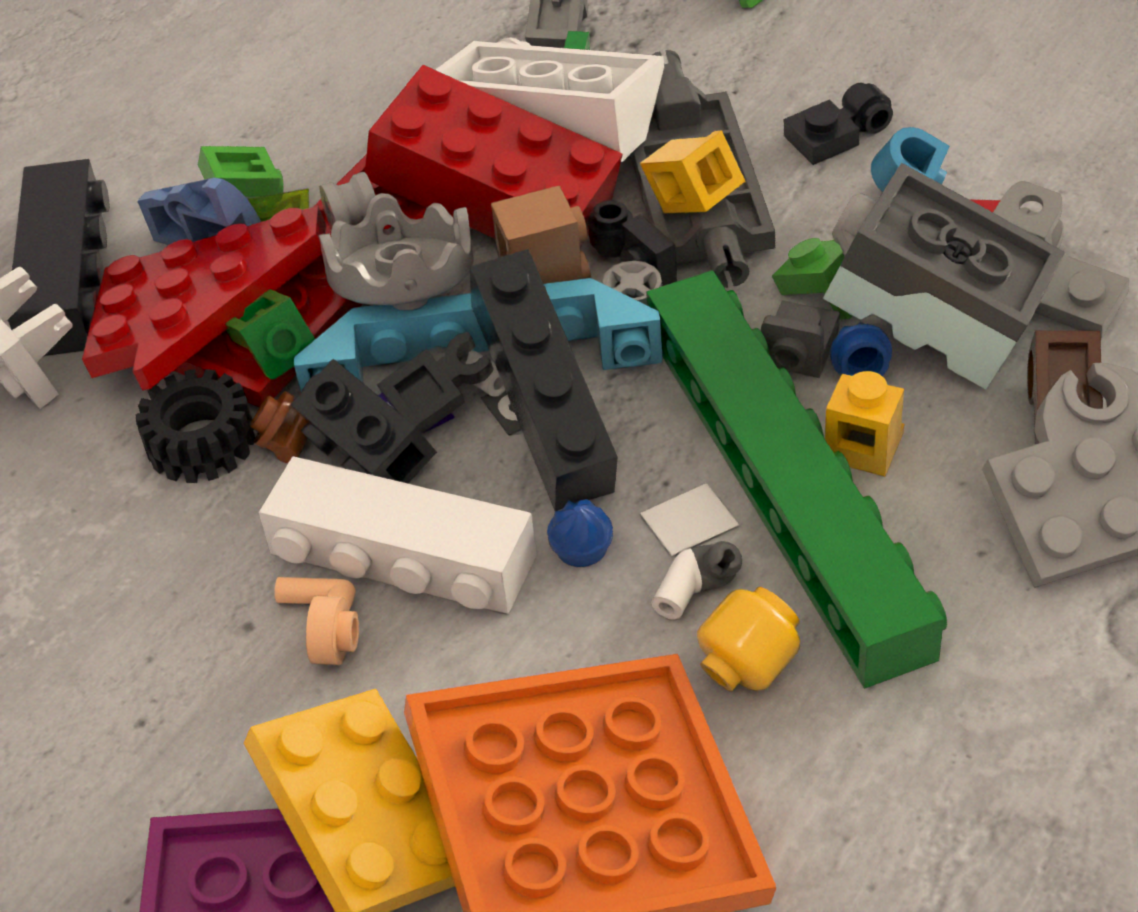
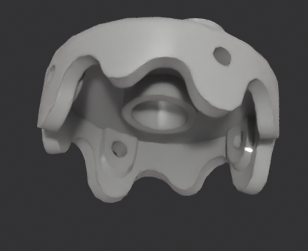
[319,193,474,310]

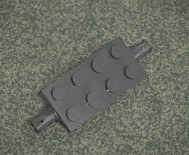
[630,50,775,288]

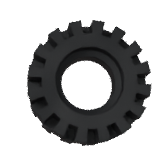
[136,369,256,483]

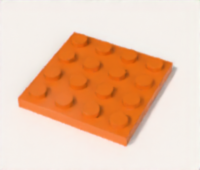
[404,654,777,912]

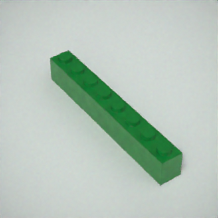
[646,270,947,689]

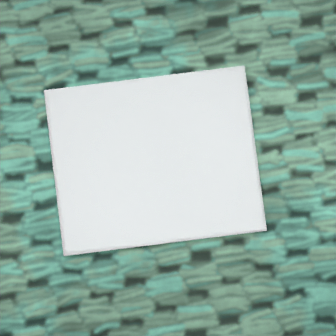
[640,483,739,556]

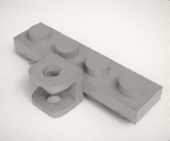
[993,181,1129,338]

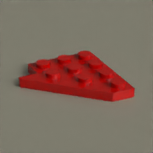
[82,205,326,391]

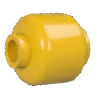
[697,587,800,692]

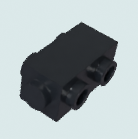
[290,359,437,484]

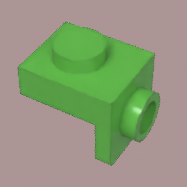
[772,238,852,320]

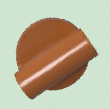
[250,391,307,464]

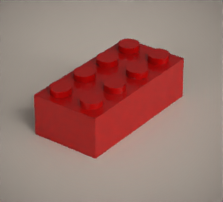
[365,65,623,247]

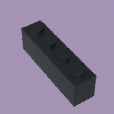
[8,159,110,356]
[470,249,618,511]

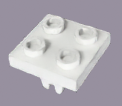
[0,267,72,409]

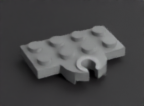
[982,363,1138,588]

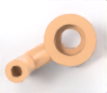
[275,577,359,665]

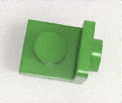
[197,146,284,222]

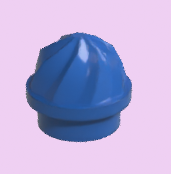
[830,322,892,376]
[547,499,613,567]

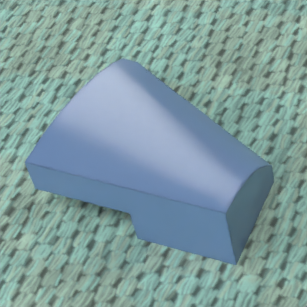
[137,178,261,245]

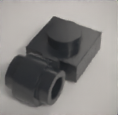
[783,82,893,165]
[588,200,677,286]

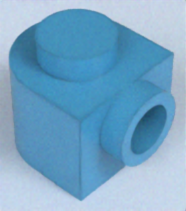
[871,127,950,192]

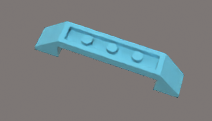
[294,278,662,393]

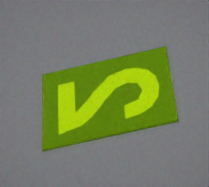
[248,188,309,222]

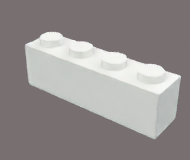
[259,456,537,614]

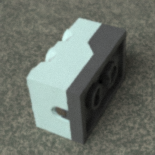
[823,163,1065,389]

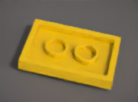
[243,689,455,912]

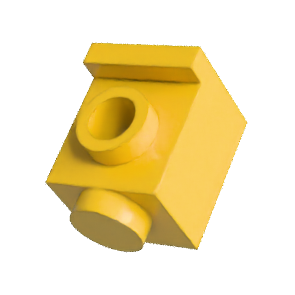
[640,130,746,213]
[825,371,905,476]

